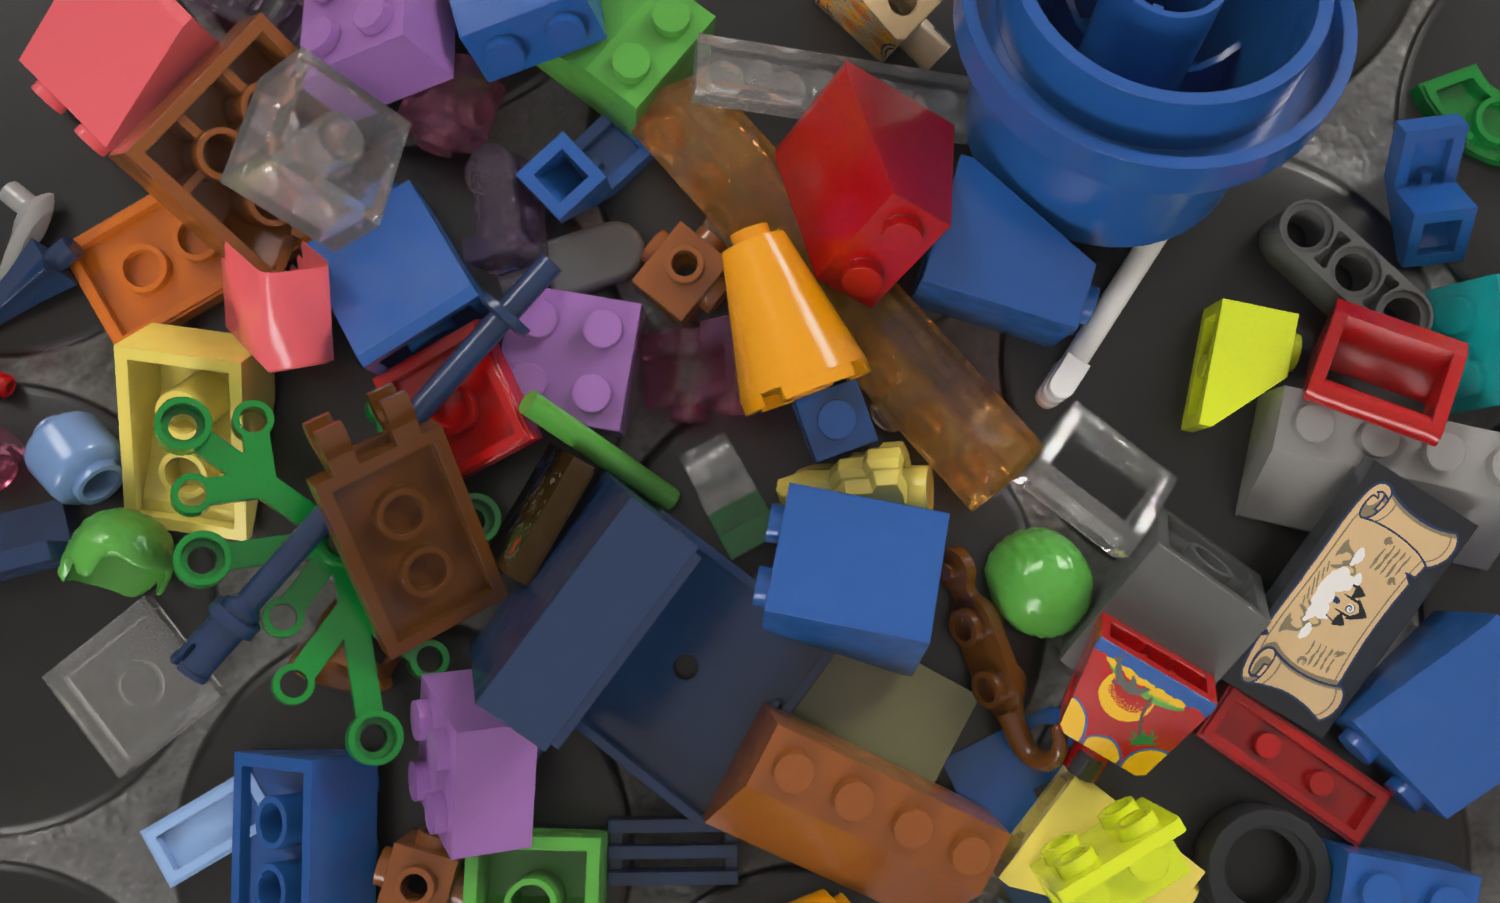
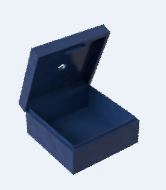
[470,470,836,831]

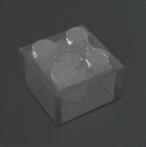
[220,46,412,252]

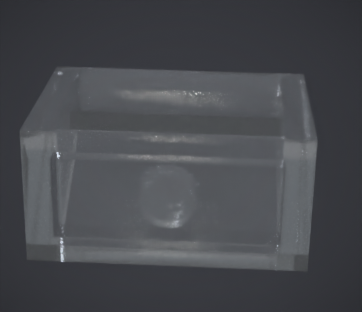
[1013,401,1177,557]

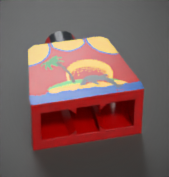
[1058,611,1218,783]

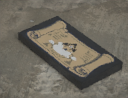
[1221,455,1479,739]

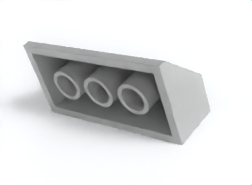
[1235,385,1500,571]

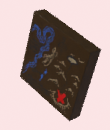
[489,443,595,585]

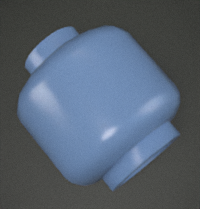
[24,411,123,505]

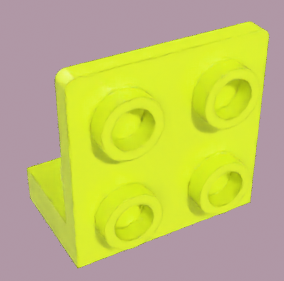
[1029,796,1192,903]

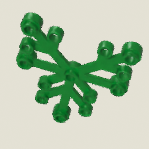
[153,397,501,766]

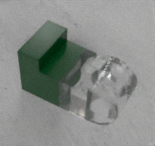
[679,432,770,560]

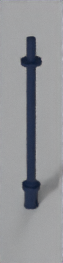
[170,253,562,685]

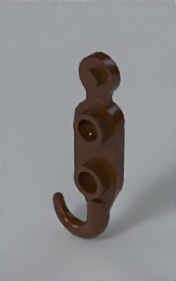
[940,546,1068,772]

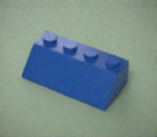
[231,749,380,903]

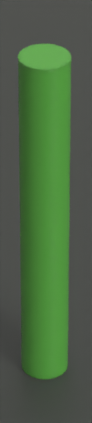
[519,390,680,511]

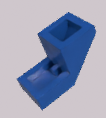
[1384,113,1478,268]
[516,115,659,223]

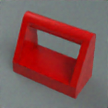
[1301,298,1469,447]

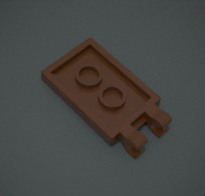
[302,382,509,660]

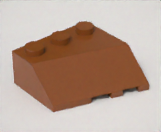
[108,12,353,273]

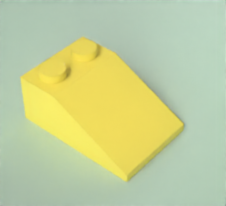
[114,322,275,541]

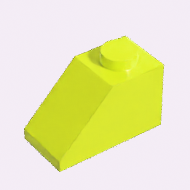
[1181,298,1302,433]

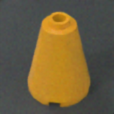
[722,222,871,417]

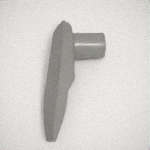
[0,181,55,281]

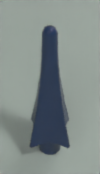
[0,236,83,325]

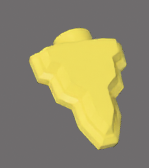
[776,441,934,510]

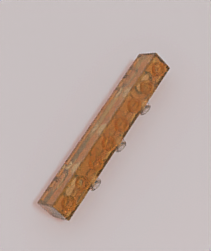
[631,71,1045,512]

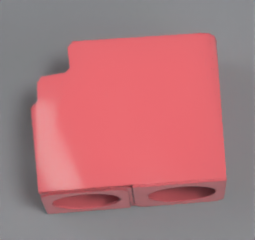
[221,241,334,373]

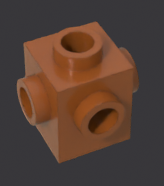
[631,221,728,331]
[373,826,465,903]

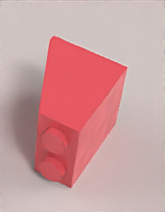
[19,0,218,157]

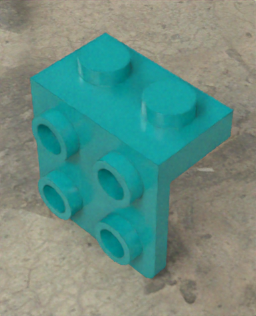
[1425,274,1500,414]

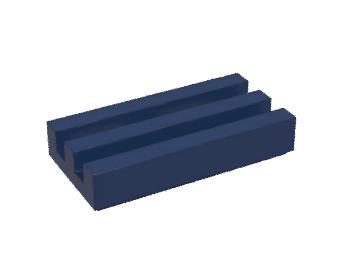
[608,816,738,886]

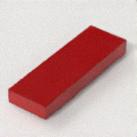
[1191,681,1393,847]

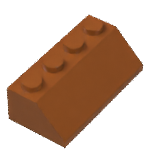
[703,701,1012,903]

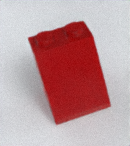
[775,60,955,308]

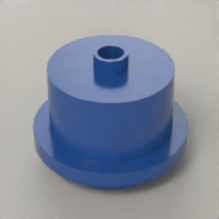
[953,0,1358,247]

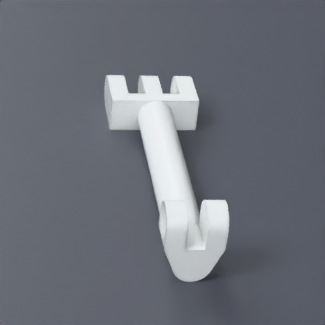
[1035,239,1168,409]

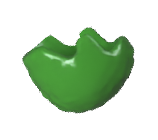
[57,507,175,597]
[984,527,1094,639]

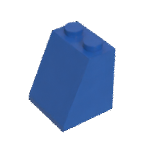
[449,0,607,83]
[908,154,1100,348]
[300,180,489,375]
[752,483,950,677]
[1335,610,1500,819]

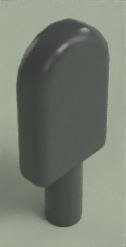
[498,221,646,295]

